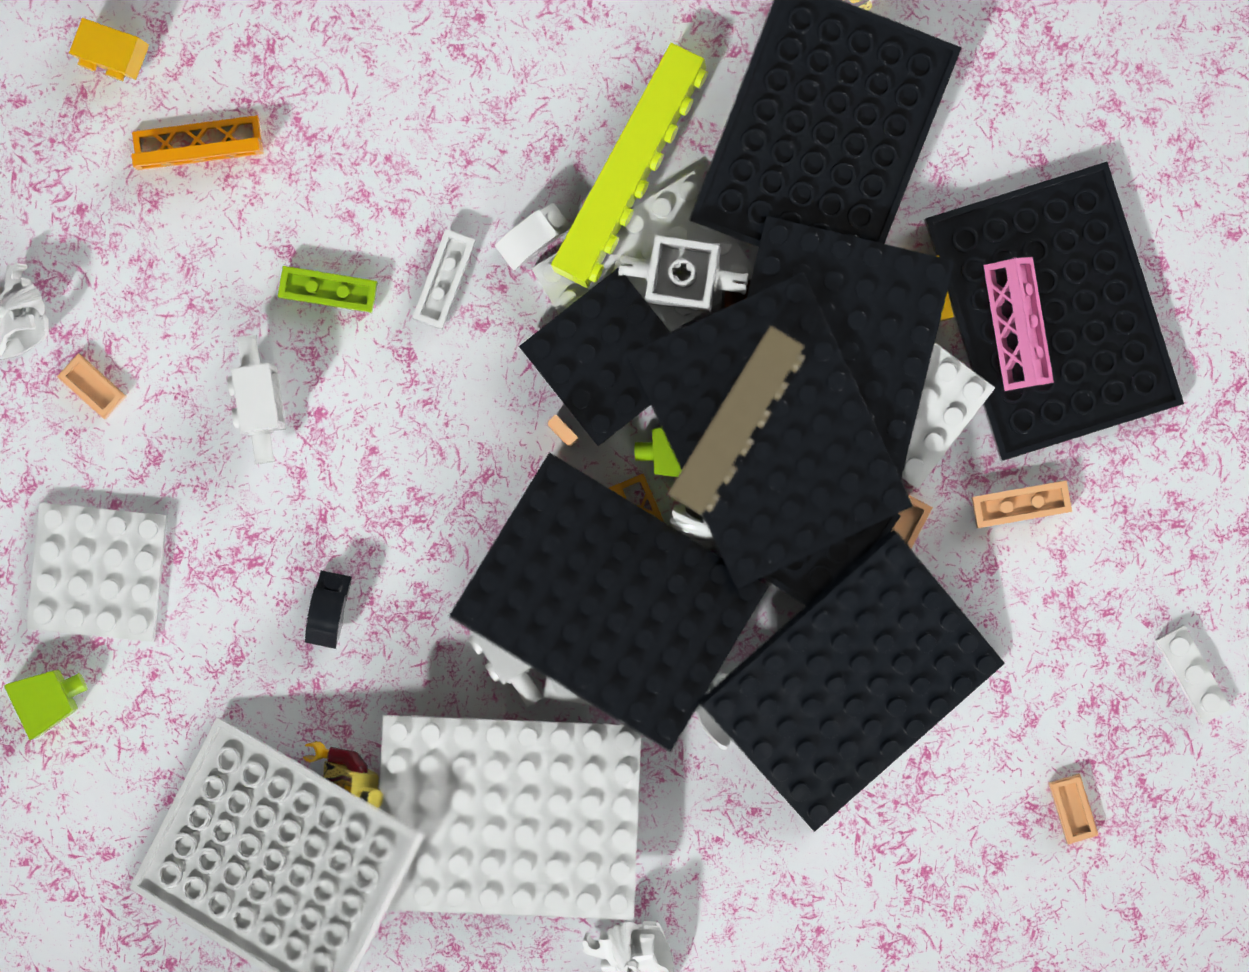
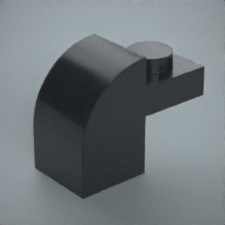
[305,570,352,649]

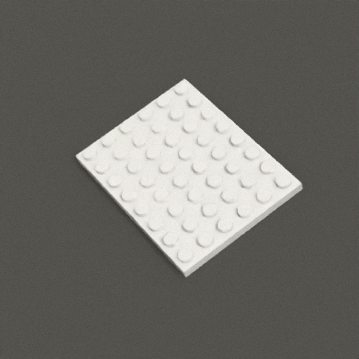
[379,715,641,920]
[129,717,425,972]

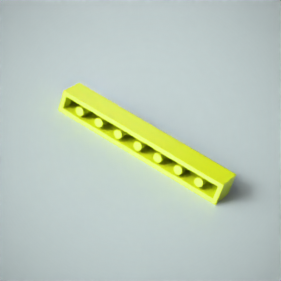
[551,43,708,289]

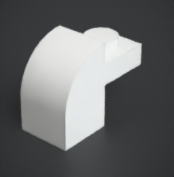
[494,203,571,271]

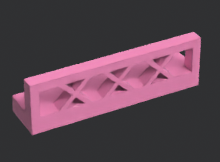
[983,257,1054,391]

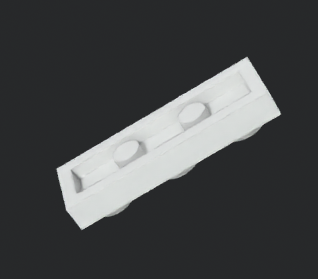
[412,229,476,330]
[1155,625,1231,724]

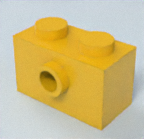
[69,18,149,81]

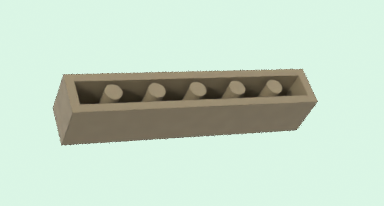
[667,326,805,515]

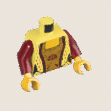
[303,741,383,808]

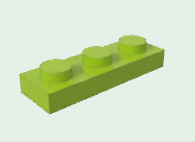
[278,266,378,313]

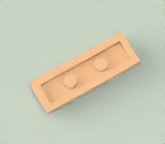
[971,480,1072,528]

